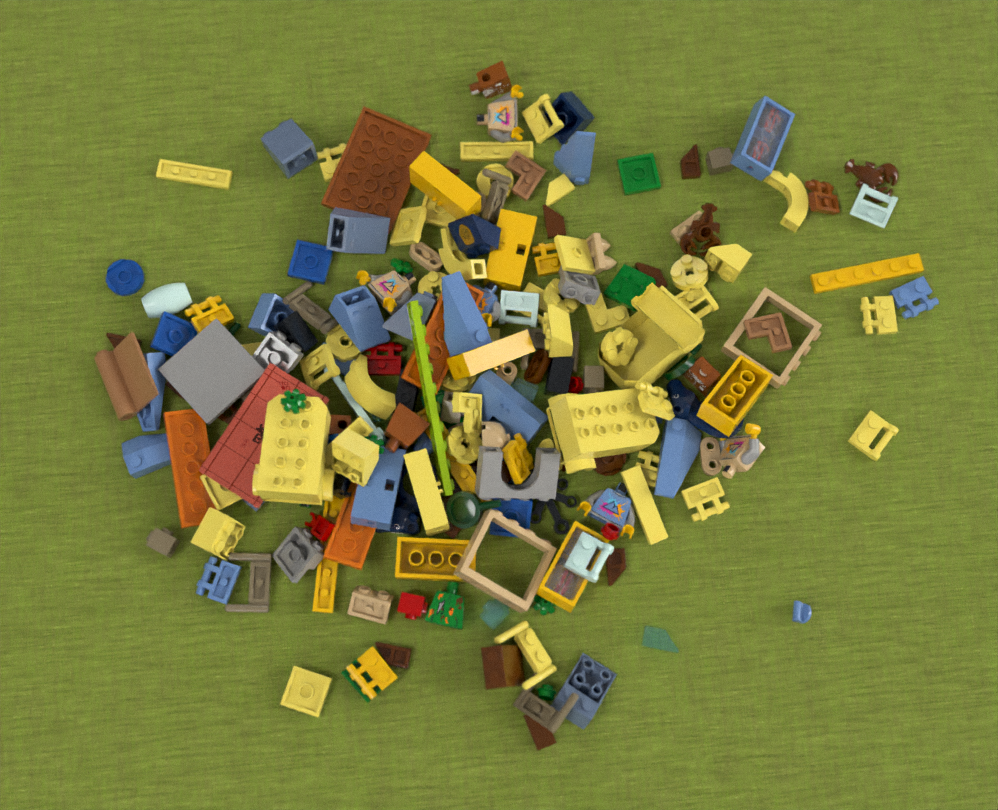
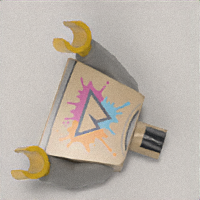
[477,85,524,143]
[356,270,416,315]
[718,423,765,479]

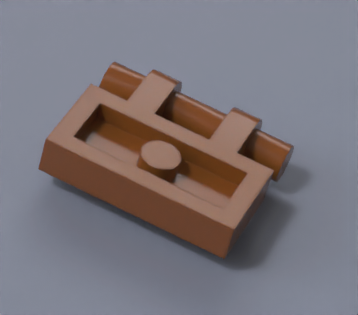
[805,179,840,215]

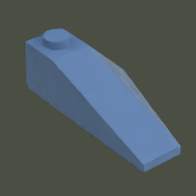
[553,131,596,185]
[441,271,492,357]
[137,352,166,432]
[654,418,701,499]
[121,433,171,479]

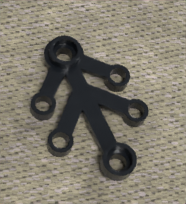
[527,468,577,535]

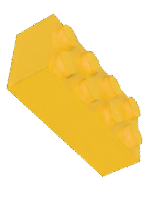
[696,355,773,437]
[395,537,477,583]

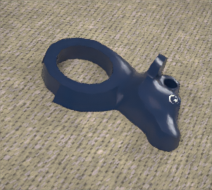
[666,379,744,438]
[376,464,440,536]

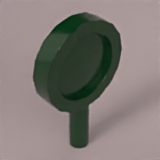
[663,343,702,381]
[446,491,501,529]

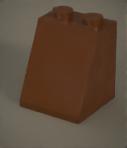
[481,645,525,690]

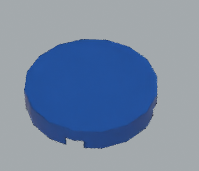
[106,259,144,296]

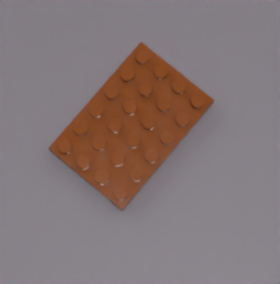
[321,106,432,234]

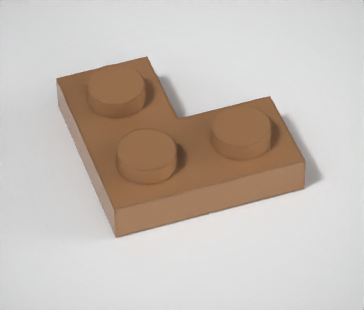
[505,150,546,202]
[743,312,792,354]

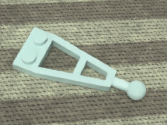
[324,367,387,446]

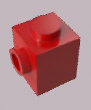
[397,592,428,620]

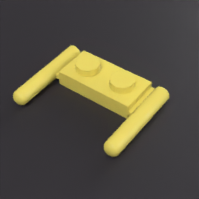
[494,620,557,690]

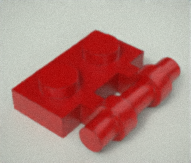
[364,342,402,376]

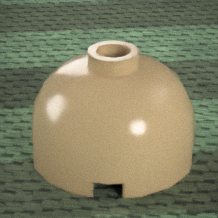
[481,421,510,451]

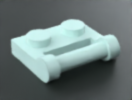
[849,183,898,228]
[499,290,540,328]
[564,532,614,583]

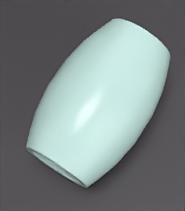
[141,283,192,318]

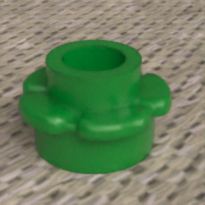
[537,684,557,701]

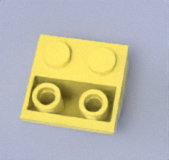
[704,244,752,283]
[542,304,573,357]
[332,428,379,487]
[191,507,246,561]

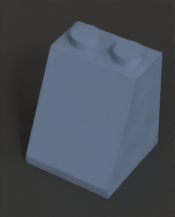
[261,119,318,179]
[382,291,438,341]

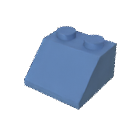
[248,293,294,337]

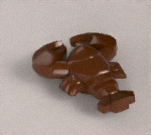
[844,159,898,203]
[679,202,721,257]

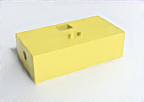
[403,448,450,537]

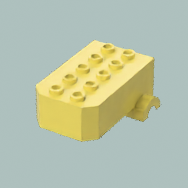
[598,283,705,390]
[546,388,660,474]
[252,394,336,505]

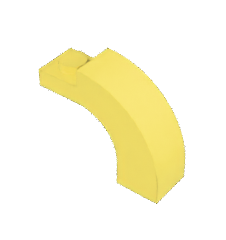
[764,170,809,233]
[438,228,487,280]
[345,354,396,420]

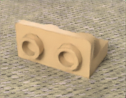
[347,585,394,624]

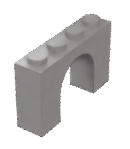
[475,446,561,501]

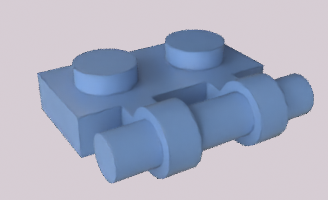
[889,276,939,319]
[196,556,242,604]

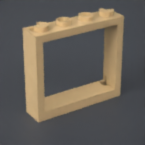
[721,287,822,389]
[453,509,557,613]

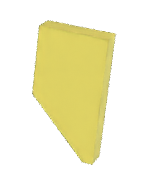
[546,174,575,207]

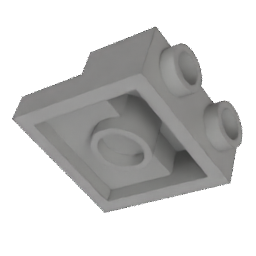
[558,266,601,305]
[252,331,304,374]
[272,526,324,583]

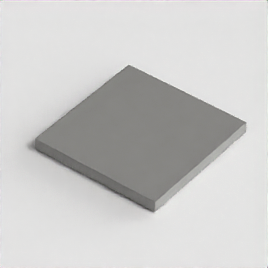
[158,318,265,425]

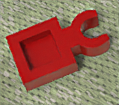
[304,512,335,542]

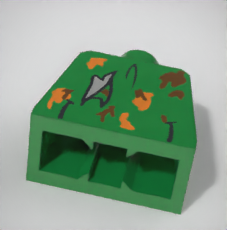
[425,581,465,630]

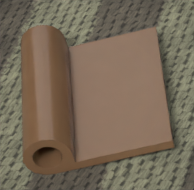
[94,332,159,421]

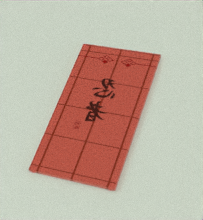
[199,363,329,508]

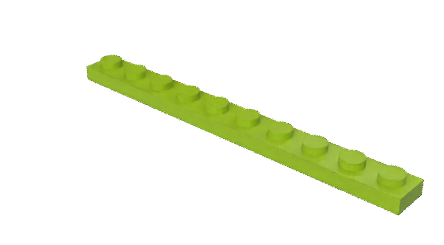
[407,300,454,496]

